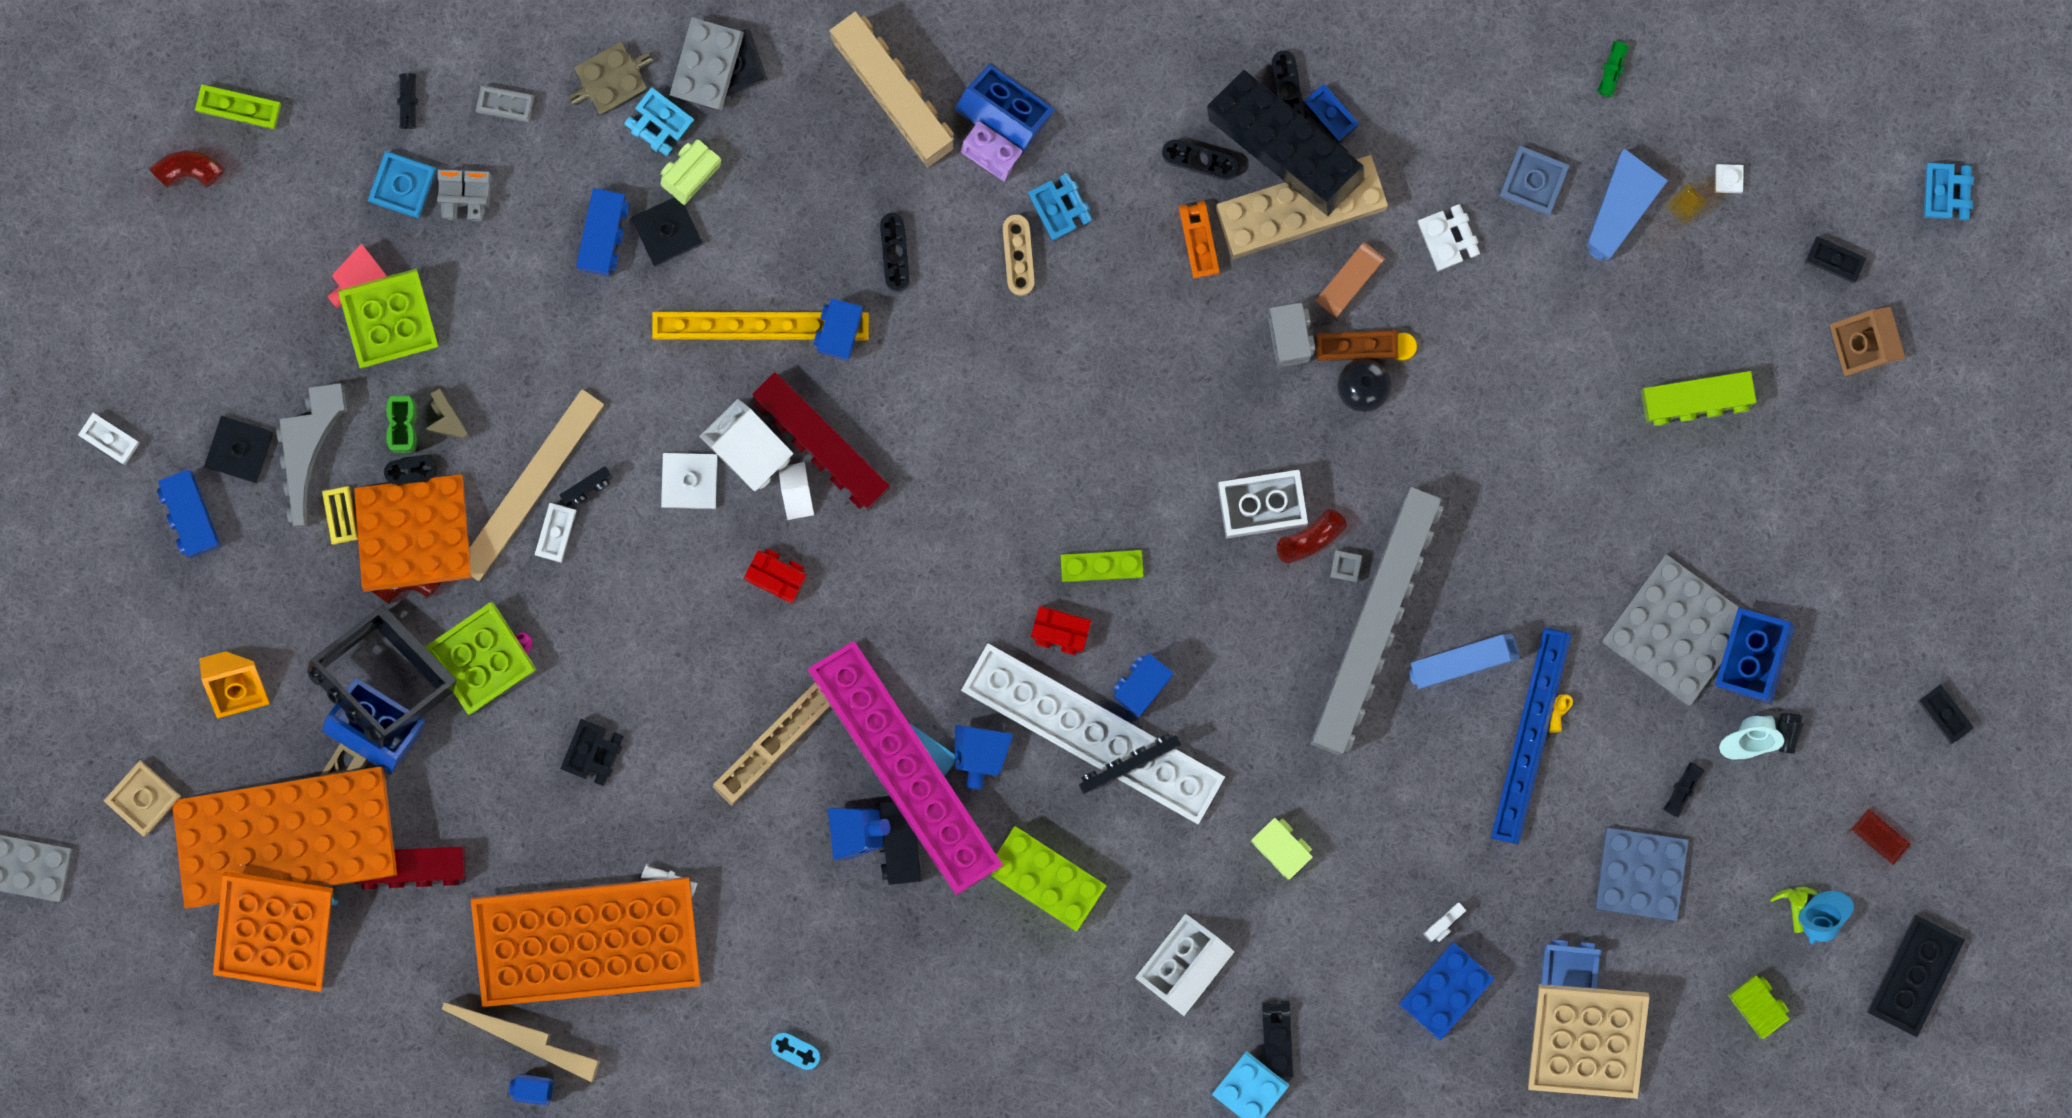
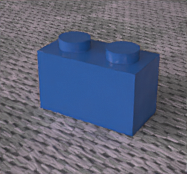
[813,298,863,362]

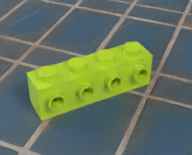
[1641,371,1757,426]

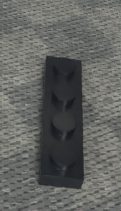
[1078,733,1181,795]

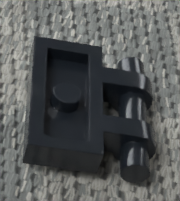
[560,719,624,787]

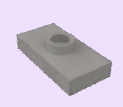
[476,85,534,123]

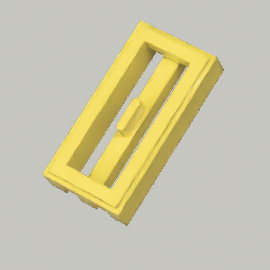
[322,486,358,545]

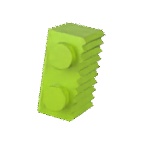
[1728,975,1790,1039]

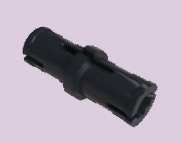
[397,73,418,129]
[1663,762,1705,818]

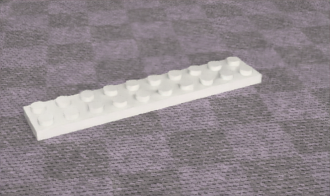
[961,644,1225,824]

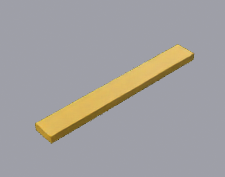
[652,312,869,340]

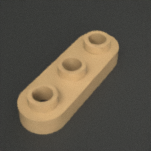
[1003,215,1034,296]

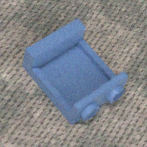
[1541,940,1601,989]

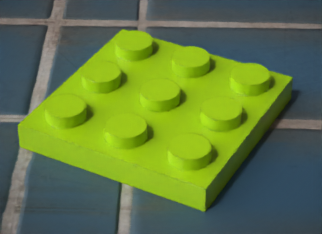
[338,268,438,368]
[425,602,537,715]

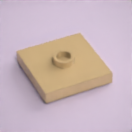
[104,760,182,837]

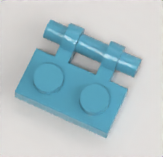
[624,87,695,157]

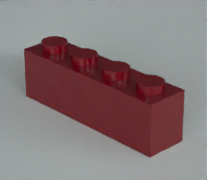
[354,846,466,890]

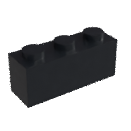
[878,802,921,885]

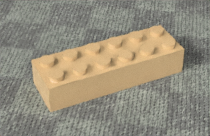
[829,11,954,168]
[1216,155,1388,260]

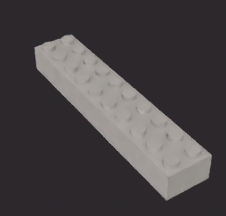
[1310,487,1444,756]

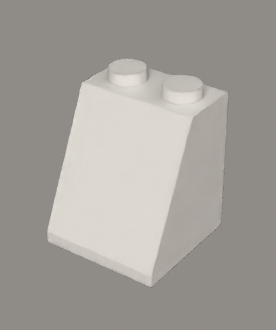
[699,399,794,491]

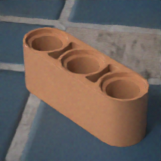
[1315,242,1385,318]

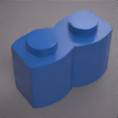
[509,1074,554,1106]

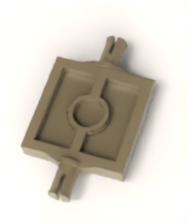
[568,42,654,115]

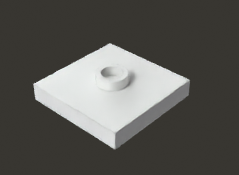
[661,453,718,509]

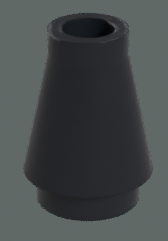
[1777,713,1804,754]

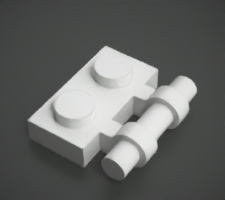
[1417,204,1480,272]

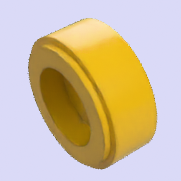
[1395,333,1417,361]

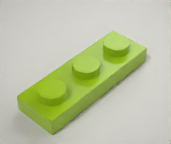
[195,84,281,130]
[1061,550,1143,583]

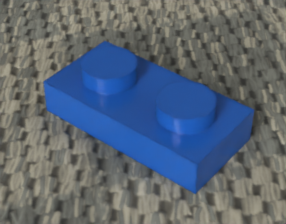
[1303,84,1359,142]

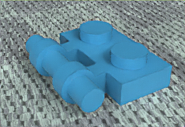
[1923,163,1974,221]
[1028,173,1093,242]

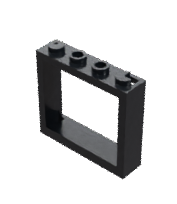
[307,605,457,748]

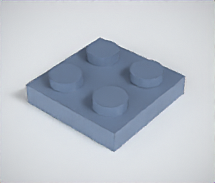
[1499,145,1570,216]

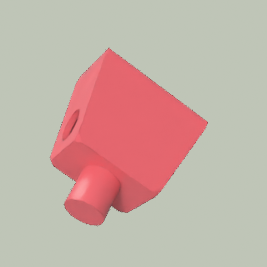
[327,244,387,308]

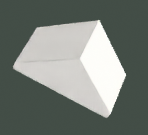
[779,462,814,520]

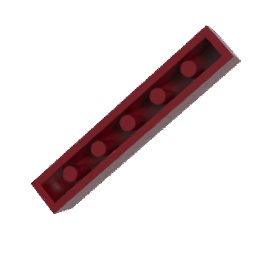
[752,372,891,511]

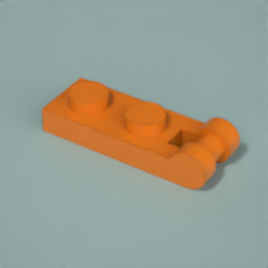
[1178,200,1220,279]

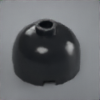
[1337,358,1392,412]

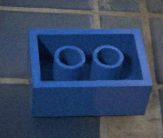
[322,678,425,774]
[1397,942,1495,1041]

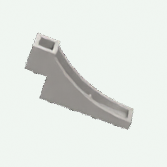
[276,383,348,529]

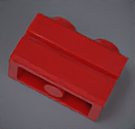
[743,548,808,605]
[1030,606,1092,656]

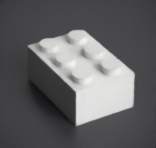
[1217,470,1308,539]

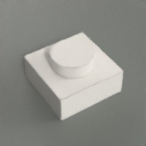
[1715,164,1743,193]

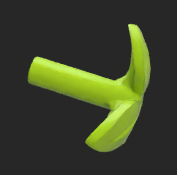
[1770,887,1817,933]

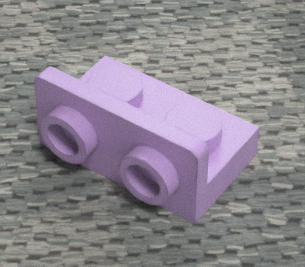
[960,122,1022,182]

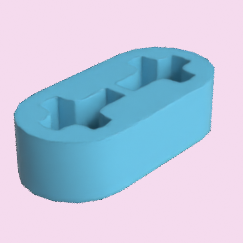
[771,1033,820,1070]

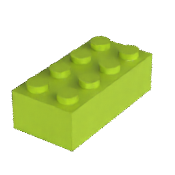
[990,826,1107,932]

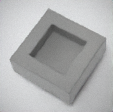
[1330,550,1362,583]

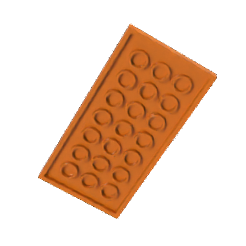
[172,767,397,909]
[471,877,701,1007]

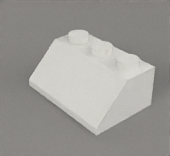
[1135,914,1234,1016]

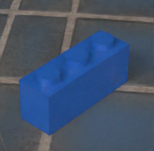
[576,188,630,277]
[157,469,221,559]

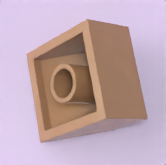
[1830,307,1906,376]

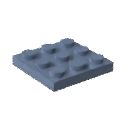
[1595,828,1688,921]

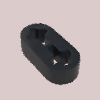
[384,457,437,485]

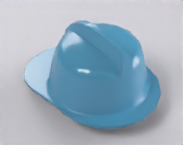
[1798,891,1854,945]

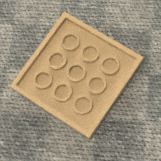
[1528,984,1649,1099]

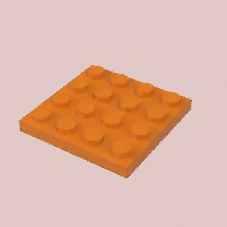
[354,474,472,592]
[213,871,333,992]

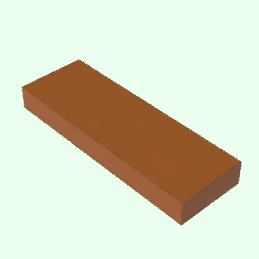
[1316,330,1399,361]

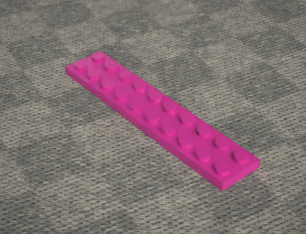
[808,641,1003,896]

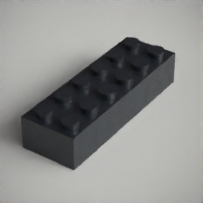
[1207,70,1365,216]

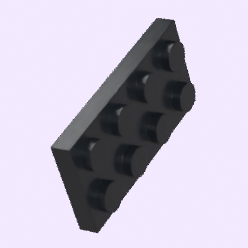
[1866,915,1965,1037]

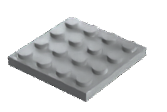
[1601,554,1739,706]

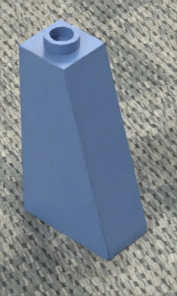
[1586,149,1668,262]
[1409,634,1521,689]

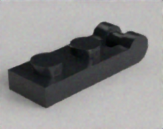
[1262,1000,1293,1078]

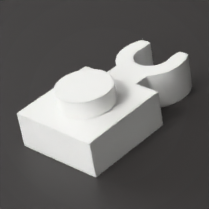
[1423,903,1466,942]

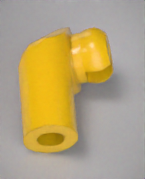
[1548,694,1573,733]

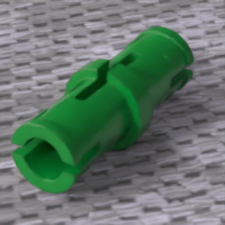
[1597,41,1630,98]

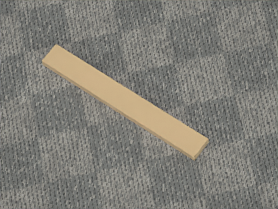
[469,389,605,582]

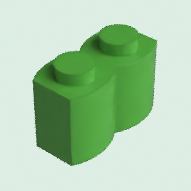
[386,396,417,454]

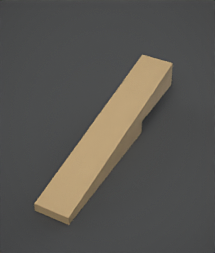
[713,683,830,806]
[442,1003,600,1082]

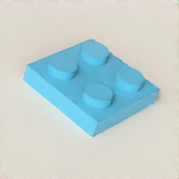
[1212,1051,1289,1118]

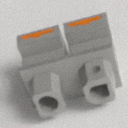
[437,169,492,222]

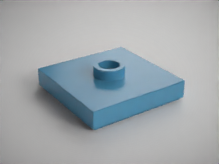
[367,151,437,220]

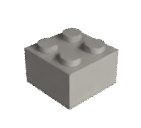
[1267,303,1315,368]

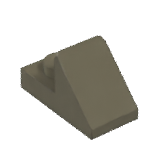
[426,388,470,440]

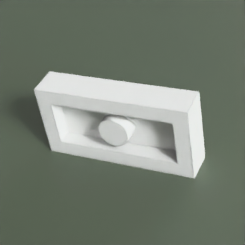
[78,413,140,465]
[535,503,577,563]

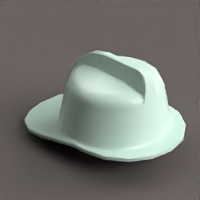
[1719,716,1784,760]

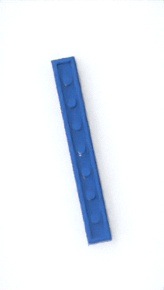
[1491,628,1572,845]

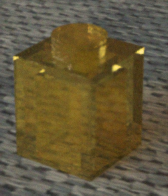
[1665,183,1707,226]

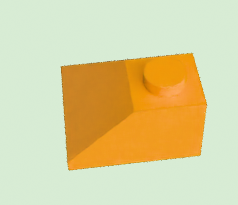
[199,651,270,719]

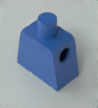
[955,724,1013,790]
[828,807,891,860]

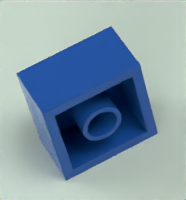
[1113,653,1174,719]

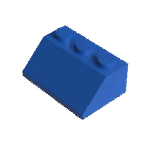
[954,64,1055,156]
[1715,608,1795,705]

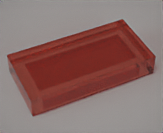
[1850,809,1911,865]

